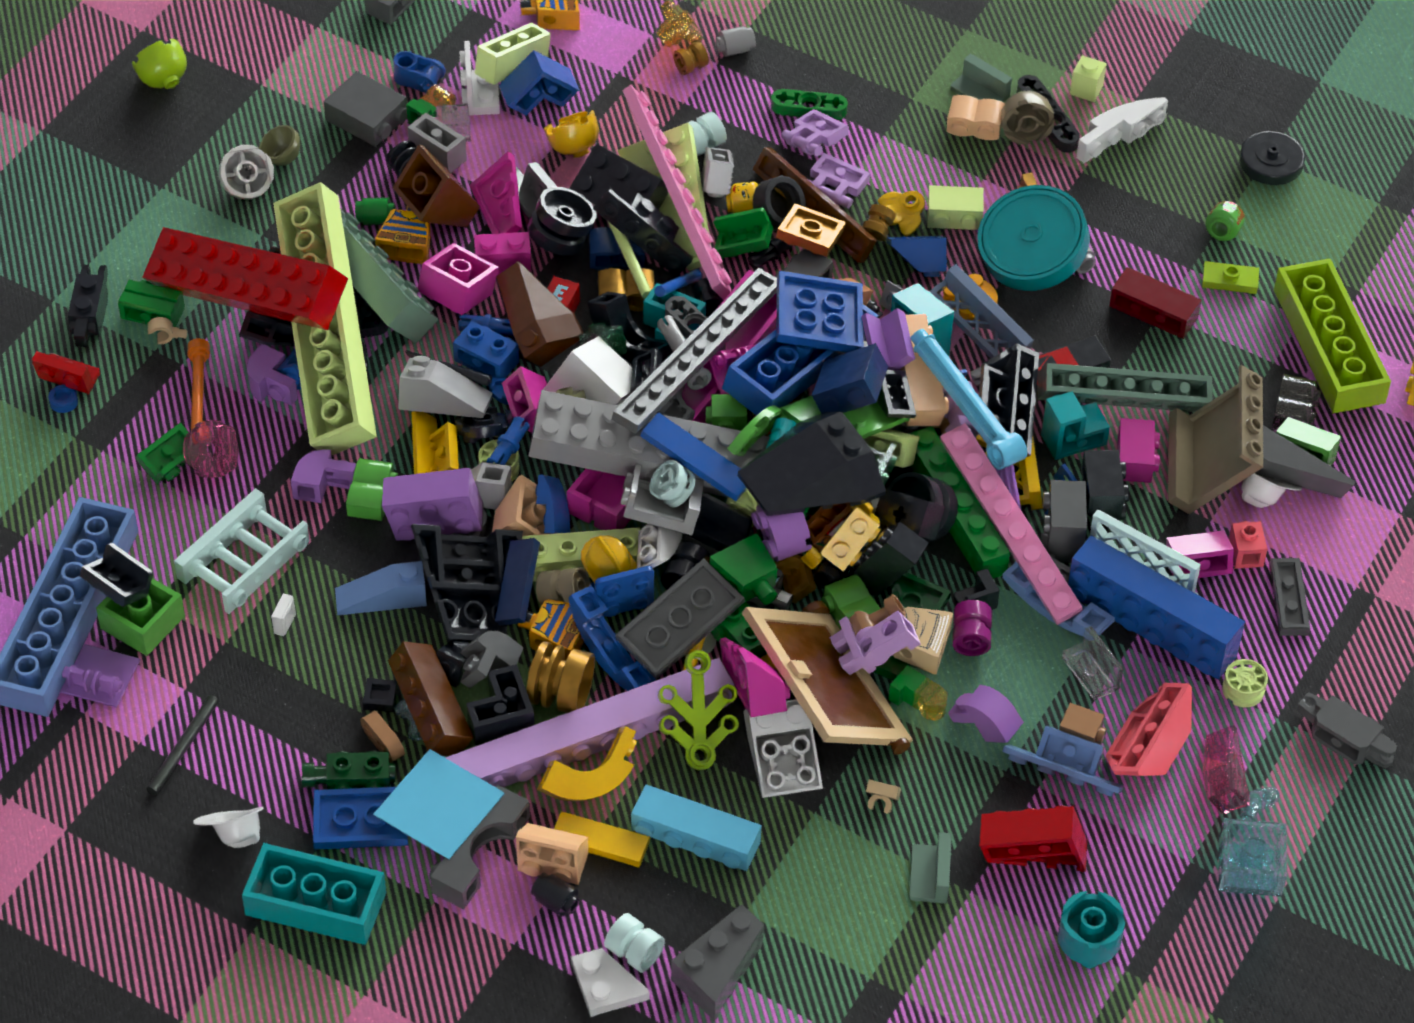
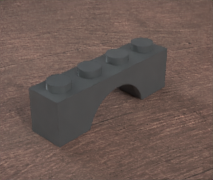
[429,785,530,910]

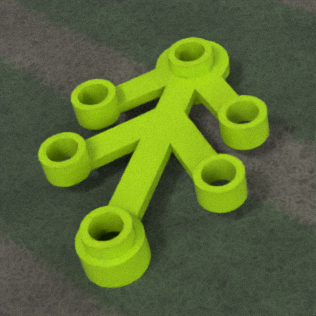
[657,650,739,770]

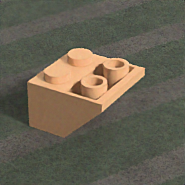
[516,823,589,885]

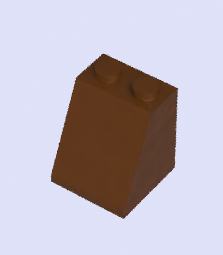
[393,145,480,228]

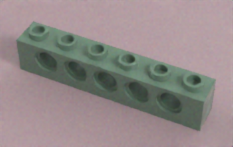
[1037,363,1213,412]

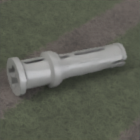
[657,315,712,390]

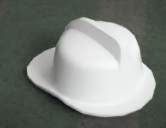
[1241,473,1302,508]
[193,807,264,848]

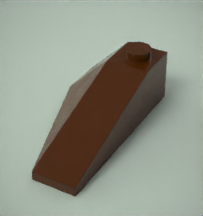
[496,261,585,367]

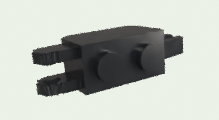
[68,264,108,347]

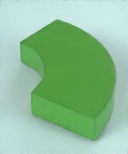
[727,405,783,456]

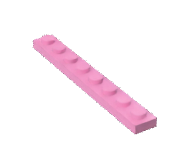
[940,423,1083,625]

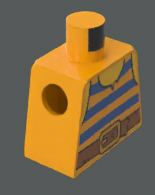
[520,0,580,30]
[375,206,431,264]
[518,599,584,661]

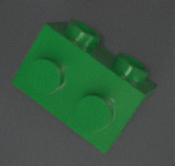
[713,208,773,258]
[135,422,206,485]

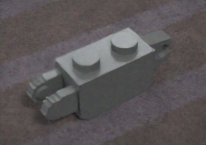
[1297,692,1398,768]

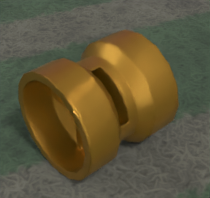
[673,41,709,75]
[862,204,896,241]

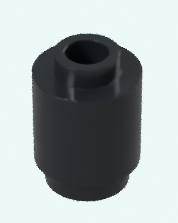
[531,873,580,917]

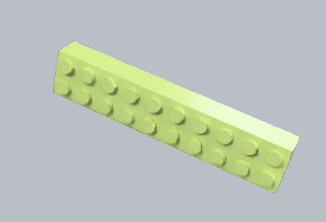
[273,182,377,455]

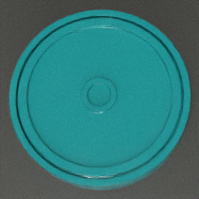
[978,185,1090,291]

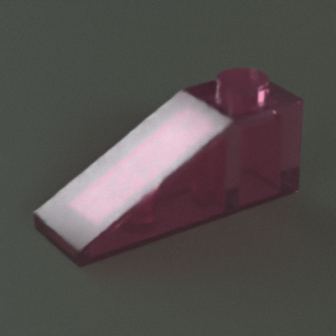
[1202,725,1251,815]

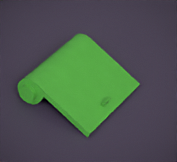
[780,395,910,439]

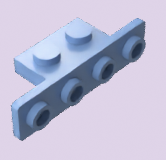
[1002,726,1124,796]

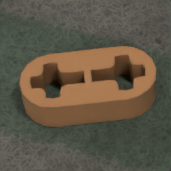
[360,711,405,763]

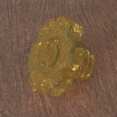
[656,0,704,48]

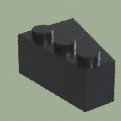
[848,522,928,598]

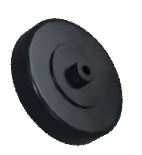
[1239,131,1305,185]

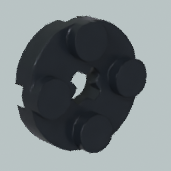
[455,407,512,443]

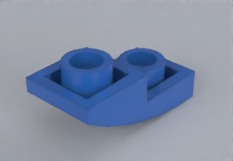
[536,475,570,534]

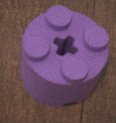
[751,505,812,561]

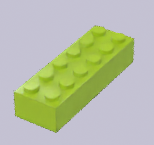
[1274,258,1391,414]

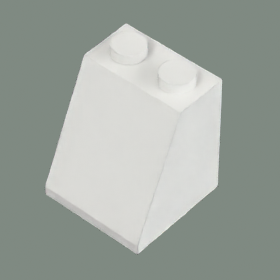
[543,336,643,406]

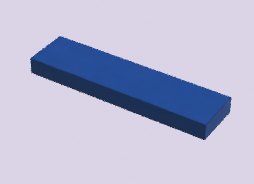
[640,412,746,502]

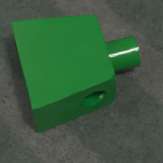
[709,533,778,605]

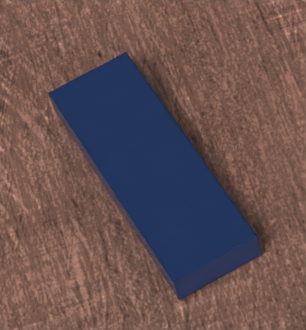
[495,538,540,626]

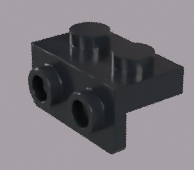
[80,542,153,607]

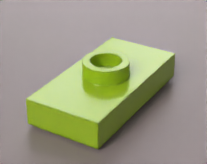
[1202,261,1259,294]

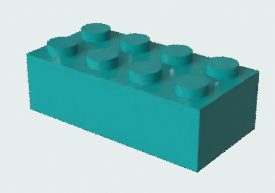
[242,843,386,945]

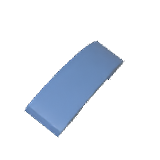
[1002,561,1115,639]

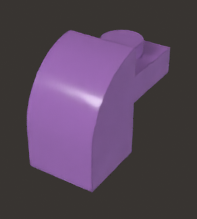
[247,344,298,406]
[291,449,356,503]
[948,685,1024,743]

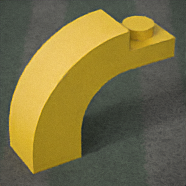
[537,726,637,801]

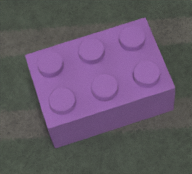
[382,468,483,541]

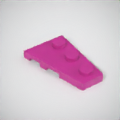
[469,151,522,234]

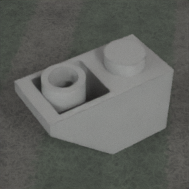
[471,462,512,510]

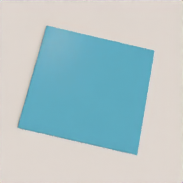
[373,749,505,860]

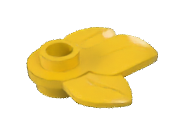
[878,191,925,237]

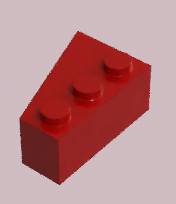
[980,806,1087,872]

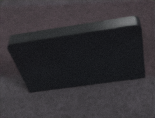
[684,493,752,552]

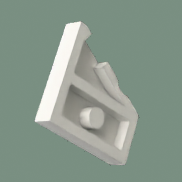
[571,948,650,1017]

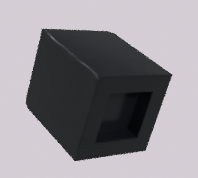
[954,569,1000,610]

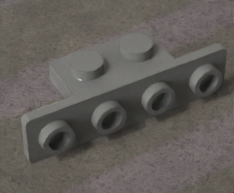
[516,162,557,219]

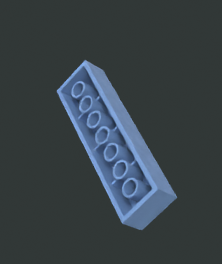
[0,497,139,717]

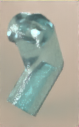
[395,699,422,741]
[1240,786,1280,824]

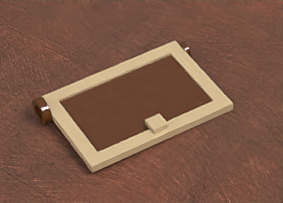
[742,601,913,755]

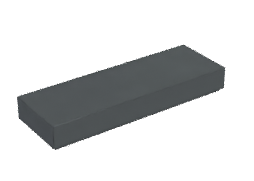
[1269,558,1311,636]

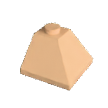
[492,475,546,536]

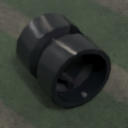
[660,541,710,590]

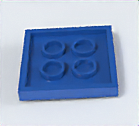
[776,271,864,353]

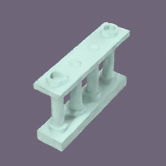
[174,488,310,614]

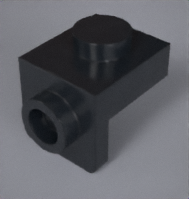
[437,640,470,687]

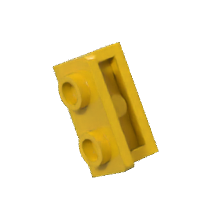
[821,507,881,571]

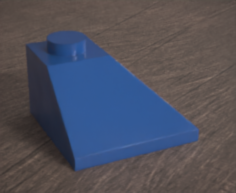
[886,236,947,277]

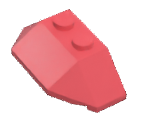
[1105,682,1192,776]

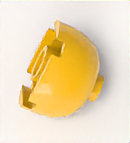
[544,110,599,158]

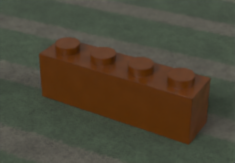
[388,641,474,756]

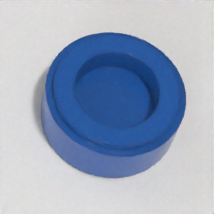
[48,385,78,413]

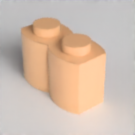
[947,95,1005,140]

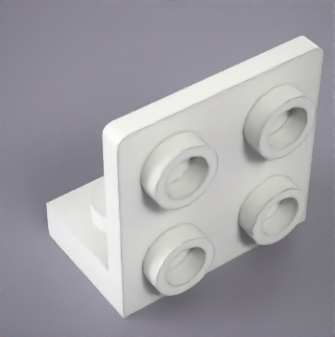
[460,41,500,115]

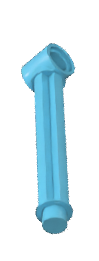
[911,329,1027,470]

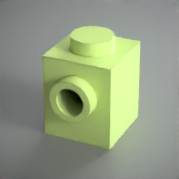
[1070,55,1107,102]

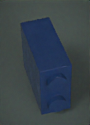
[812,343,888,413]

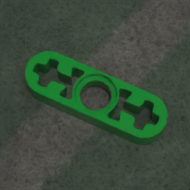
[771,89,848,120]

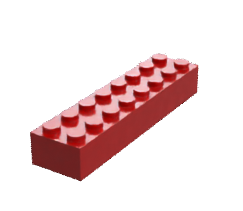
[142,227,349,331]

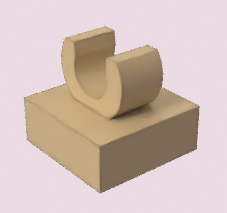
[866,780,901,814]

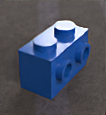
[453,321,519,378]

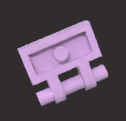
[781,109,849,156]
[808,153,871,209]

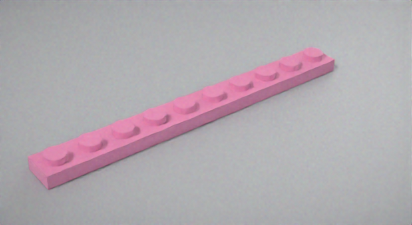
[622,85,732,300]

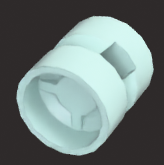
[687,112,727,156]
[604,913,665,973]

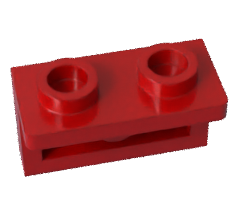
[32,351,101,394]

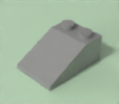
[398,356,492,418]

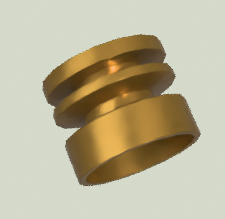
[527,641,595,713]

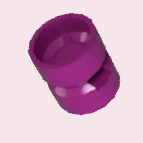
[952,600,992,656]

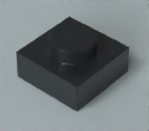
[363,678,398,712]

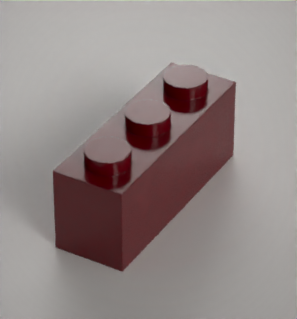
[1109,267,1202,339]

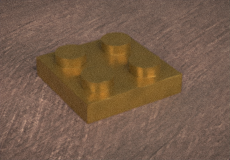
[776,204,846,257]

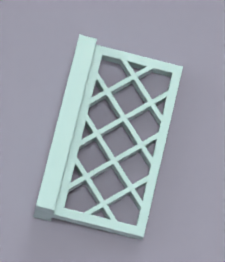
[1090,509,1201,595]

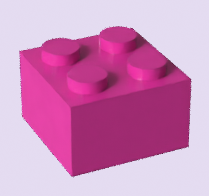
[417,243,499,315]

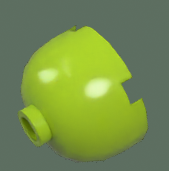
[132,39,187,89]

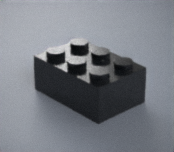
[569,143,669,210]

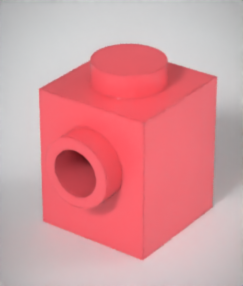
[1229,521,1268,569]

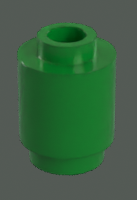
[355,197,396,225]

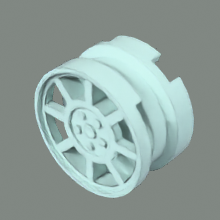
[649,460,695,508]

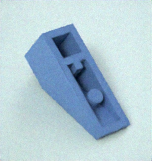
[335,561,427,615]

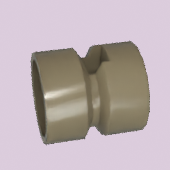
[536,567,591,606]

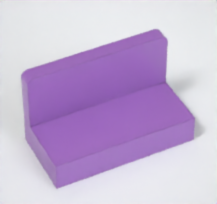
[861,308,915,370]

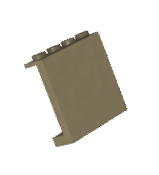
[1168,365,1263,514]

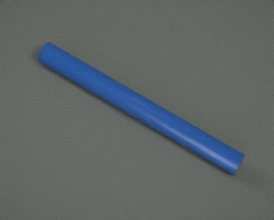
[654,270,702,297]

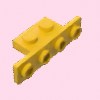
[411,411,459,474]

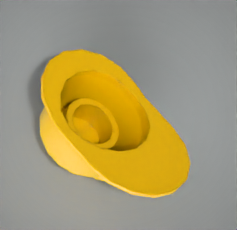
[581,535,637,584]

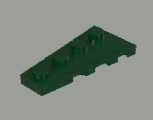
[873,572,951,681]

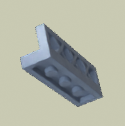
[929,264,1034,359]

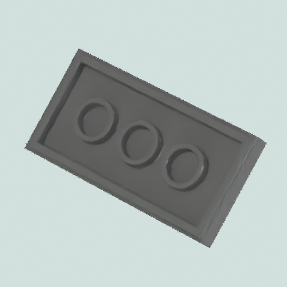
[615,558,745,680]

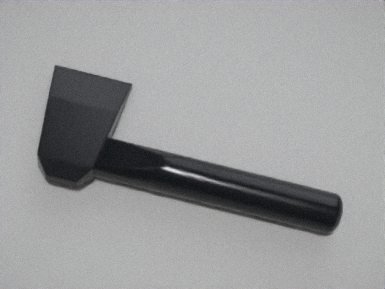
[405,350,492,386]

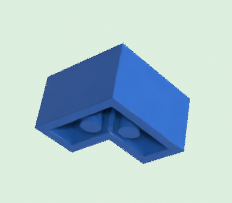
[499,50,579,116]

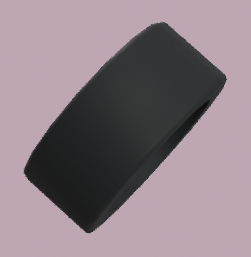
[753,176,806,230]

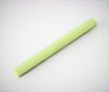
[608,222,651,299]

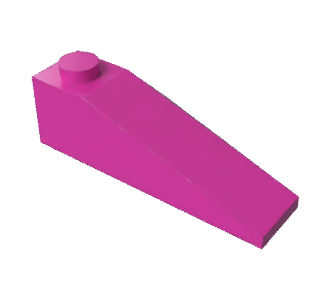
[720,637,790,718]

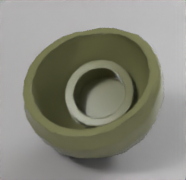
[259,125,300,166]

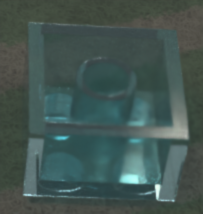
[1218,818,1287,897]

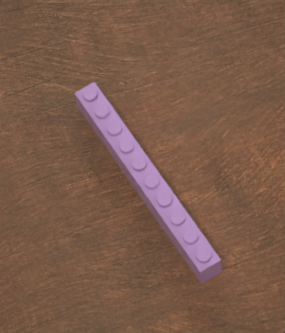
[446,658,734,788]

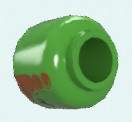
[1206,201,1245,241]

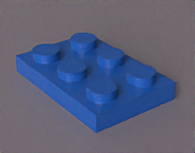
[313,787,408,849]

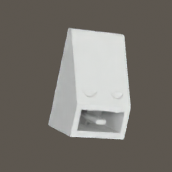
[743,699,823,798]

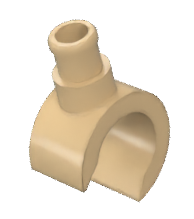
[147,317,187,344]

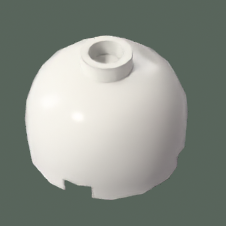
[219,145,274,200]

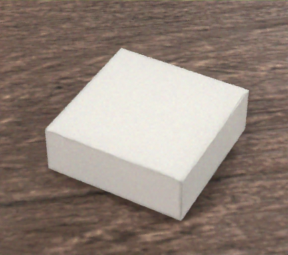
[271,593,296,637]

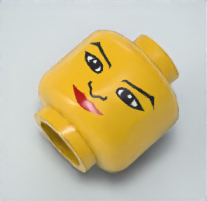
[726,181,758,213]

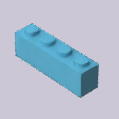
[631,784,762,871]

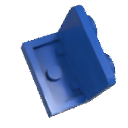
[591,566,654,617]

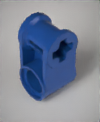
[394,51,446,94]

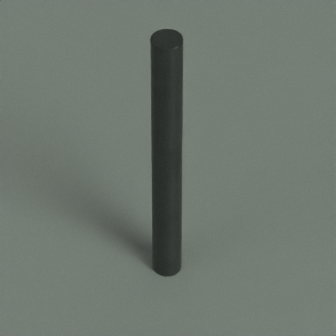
[146,695,219,795]

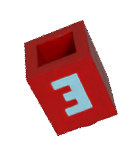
[547,276,580,313]

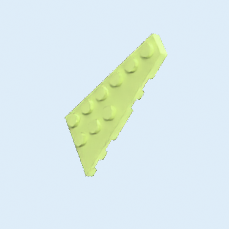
[617,123,711,271]

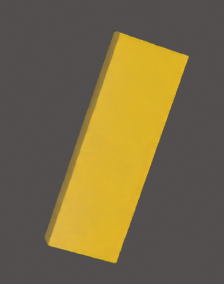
[554,811,650,868]

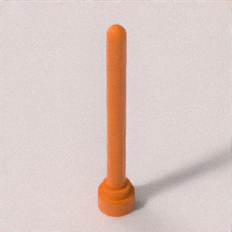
[187,338,210,445]

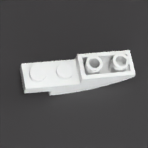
[1076,97,1168,163]
[637,523,683,568]

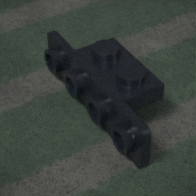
[593,189,693,276]

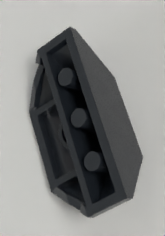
[979,344,1040,457]

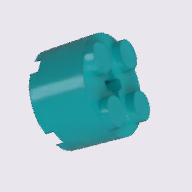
[1057,891,1125,969]

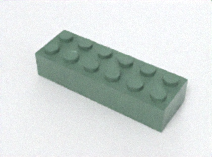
[340,208,439,343]

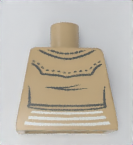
[893,607,953,675]

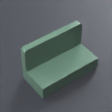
[950,53,1012,103]
[909,832,952,903]

